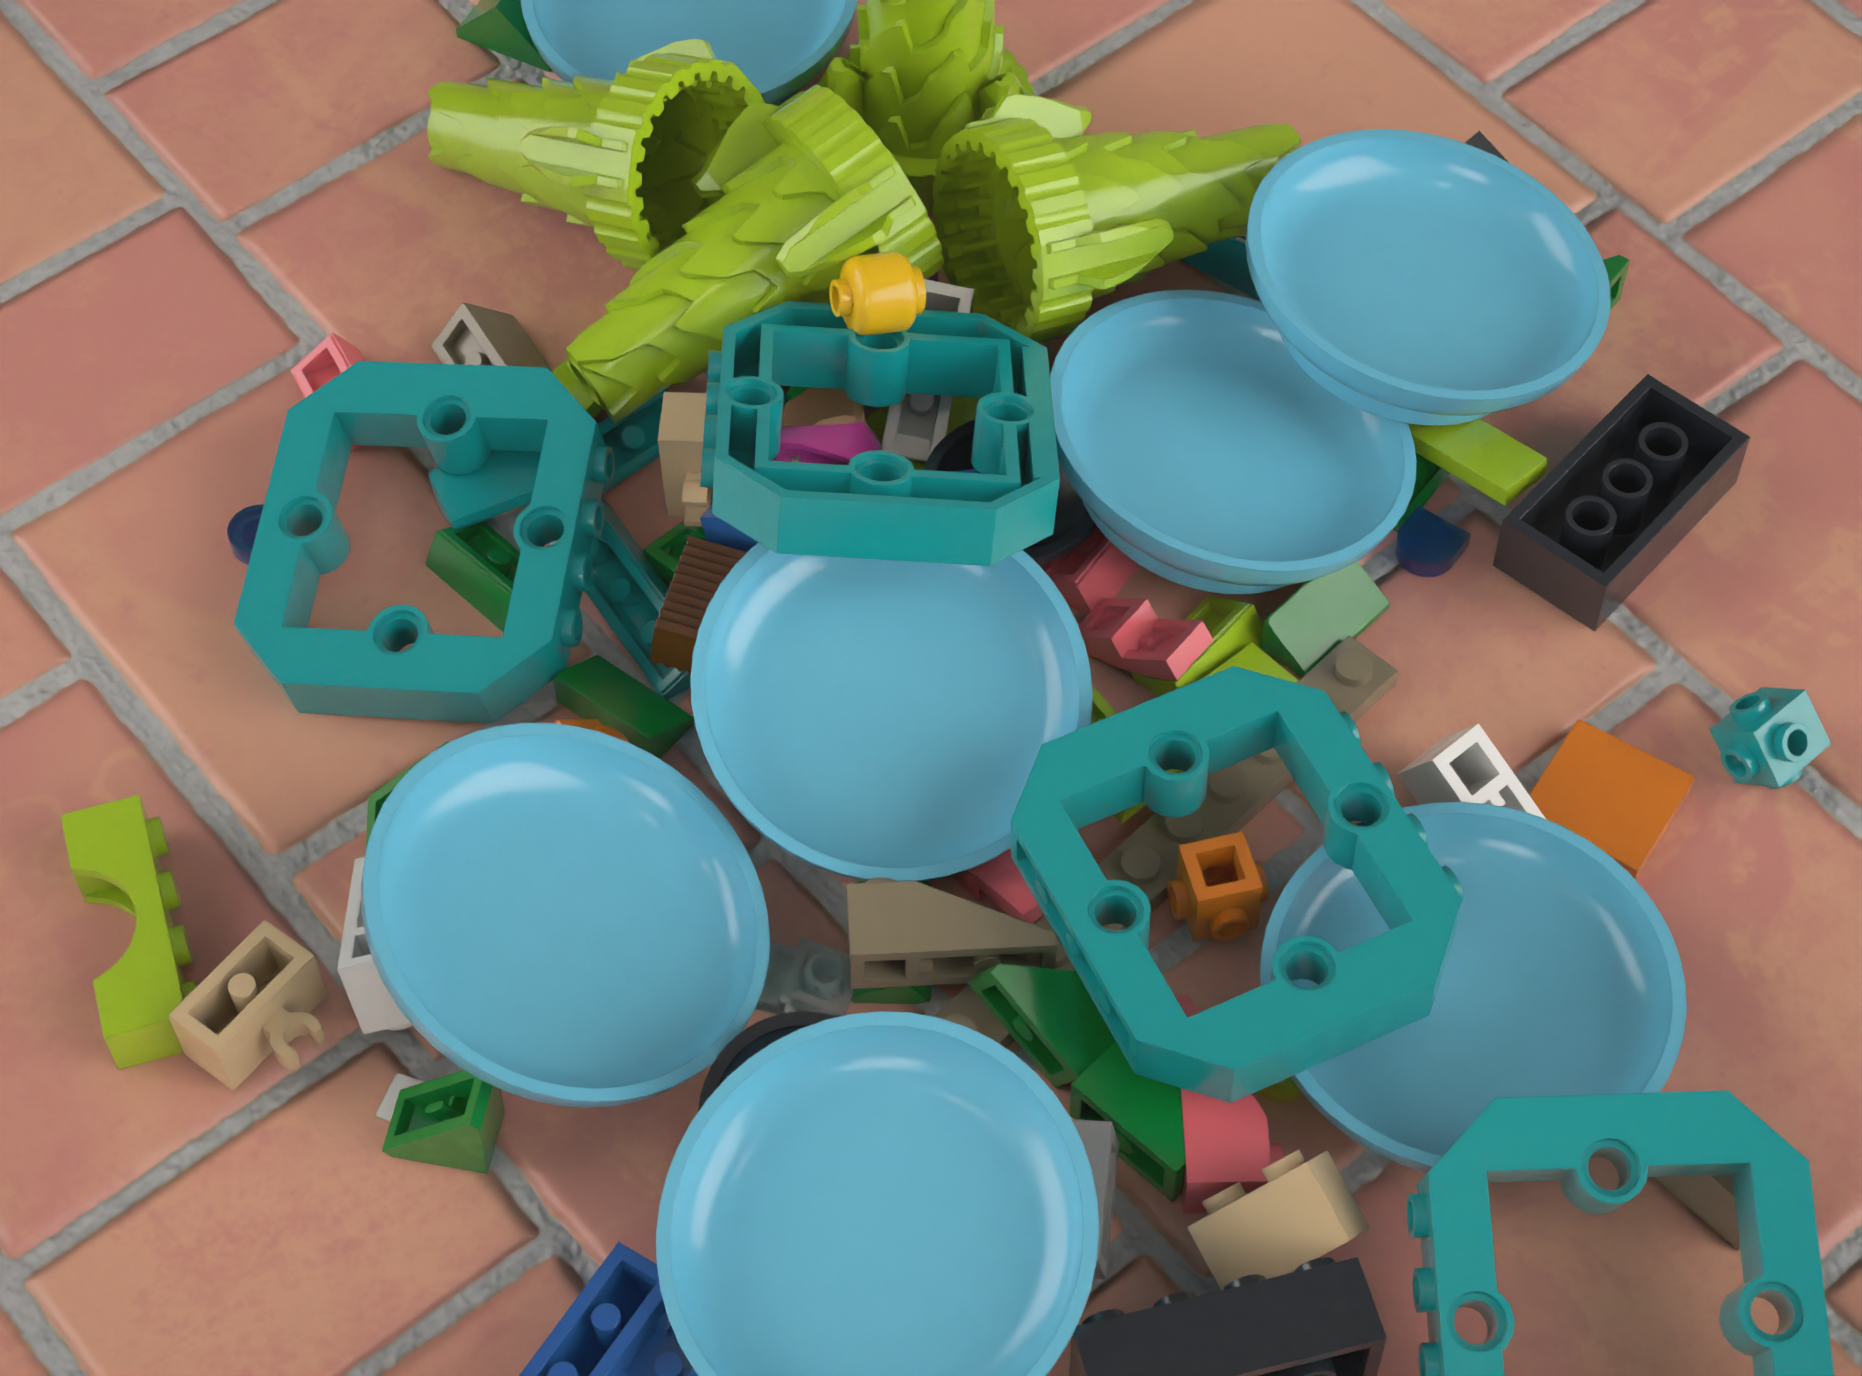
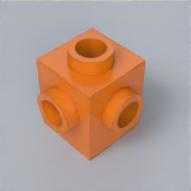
[1167,831,1269,943]

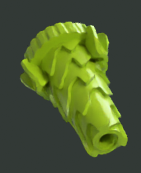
[817,0,1034,214]
[427,38,765,270]
[565,85,944,424]
[932,95,1302,343]

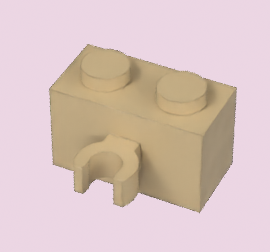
[658,392,713,527]
[168,920,328,1091]
[1187,1149,1370,1290]

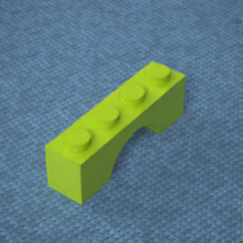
[60,794,198,1070]

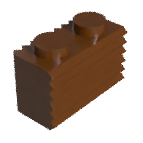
[650,535,747,674]

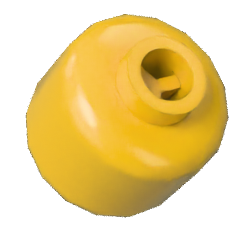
[829,252,926,336]

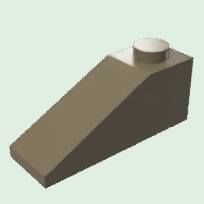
[846,878,1057,989]

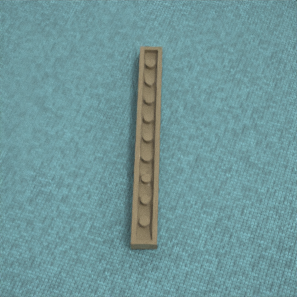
[933,635,1398,1049]

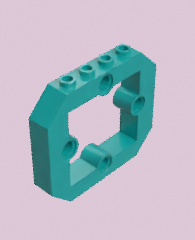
[700,301,1060,566]
[234,361,615,723]
[1011,666,1463,1103]
[1407,1090,1834,1376]

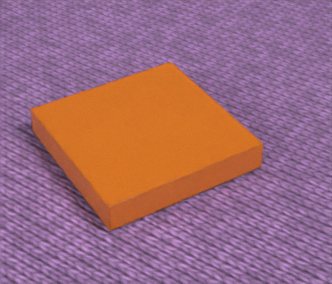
[1529,719,1695,880]

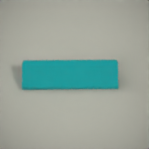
[550,498,691,700]

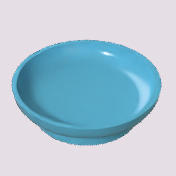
[521,0,858,106]
[1246,129,1611,426]
[1050,290,1417,594]
[690,543,1093,882]
[361,723,770,1108]
[1260,802,1687,1173]
[656,1011,1099,1376]

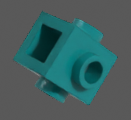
[1709,687,1831,789]

